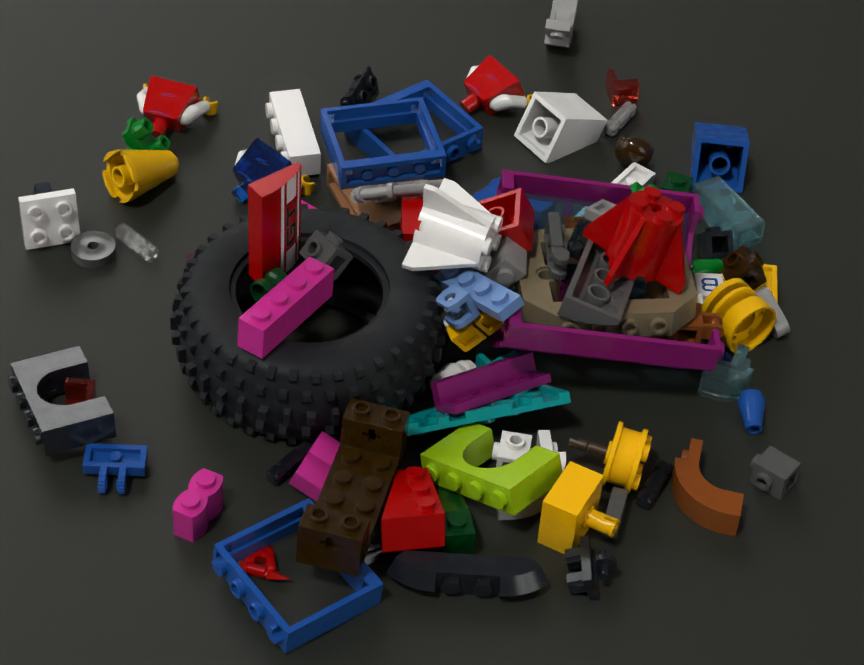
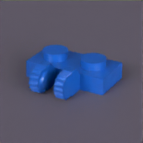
[82,443,148,494]

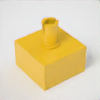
[537,461,620,554]

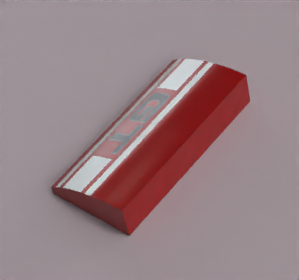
[248,162,302,281]

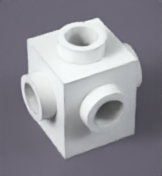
[492,430,532,467]

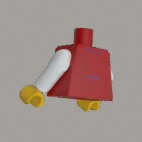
[460,55,533,115]
[136,75,218,138]

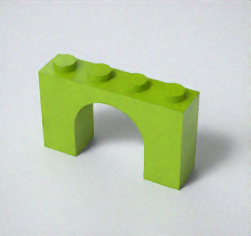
[420,423,562,516]

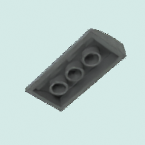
[557,239,635,325]

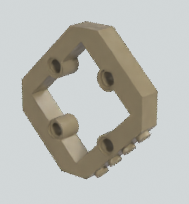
[514,228,698,337]

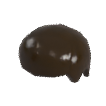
[614,135,654,167]

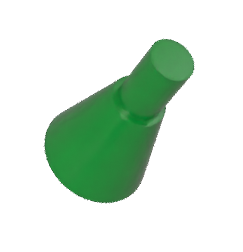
[690,258,724,278]

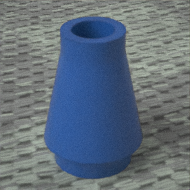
[737,389,766,435]

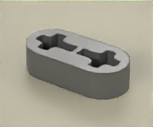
[601,487,629,539]

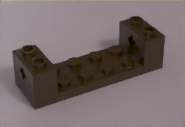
[296,398,410,577]

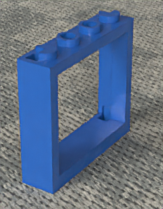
[344,79,483,163]
[320,97,447,189]
[211,498,384,654]

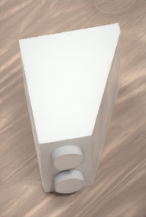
[514,92,608,163]

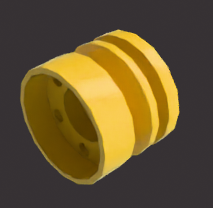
[701,278,777,354]

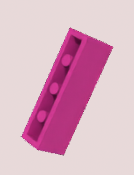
[237,256,334,359]

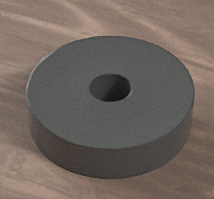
[71,231,116,268]

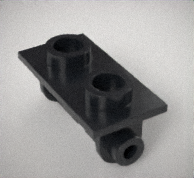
[340,66,378,106]

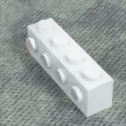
[265,89,321,176]

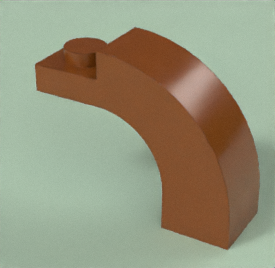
[671,438,744,537]

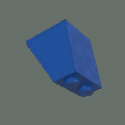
[690,122,750,193]

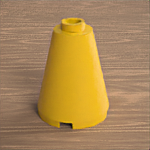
[102,149,179,203]

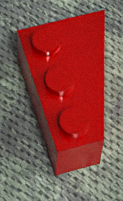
[381,466,445,553]

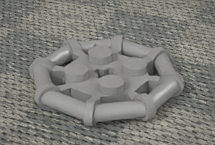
[350,179,443,204]

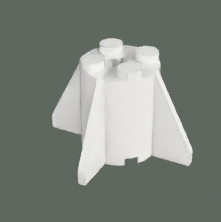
[402,178,503,273]

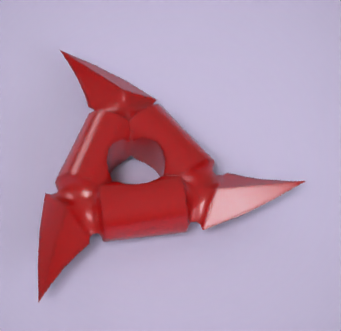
[238,545,292,580]

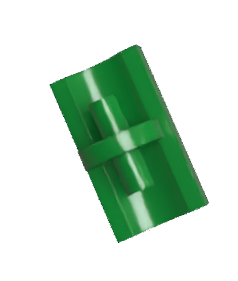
[121,117,171,150]

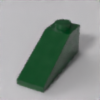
[435,485,475,555]

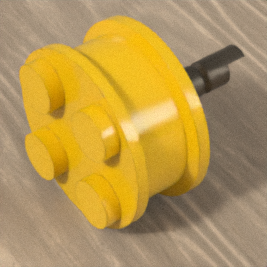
[568,421,652,494]

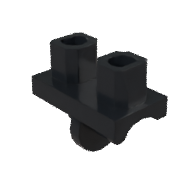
[565,535,617,601]

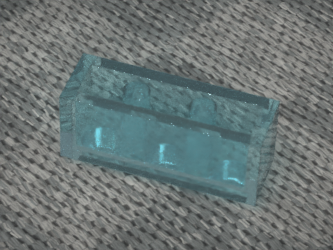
[691,176,766,251]

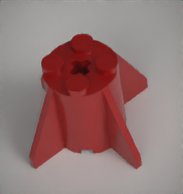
[582,186,686,295]

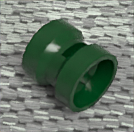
[250,268,288,302]

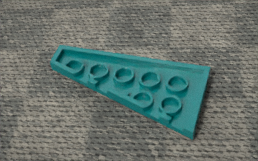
[407,384,571,436]

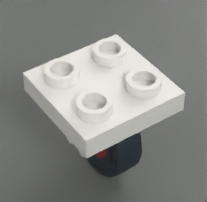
[18,182,80,250]

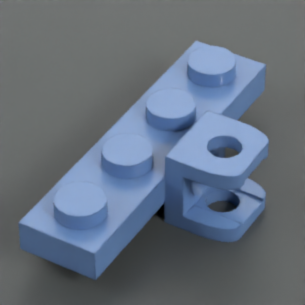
[433,267,525,329]

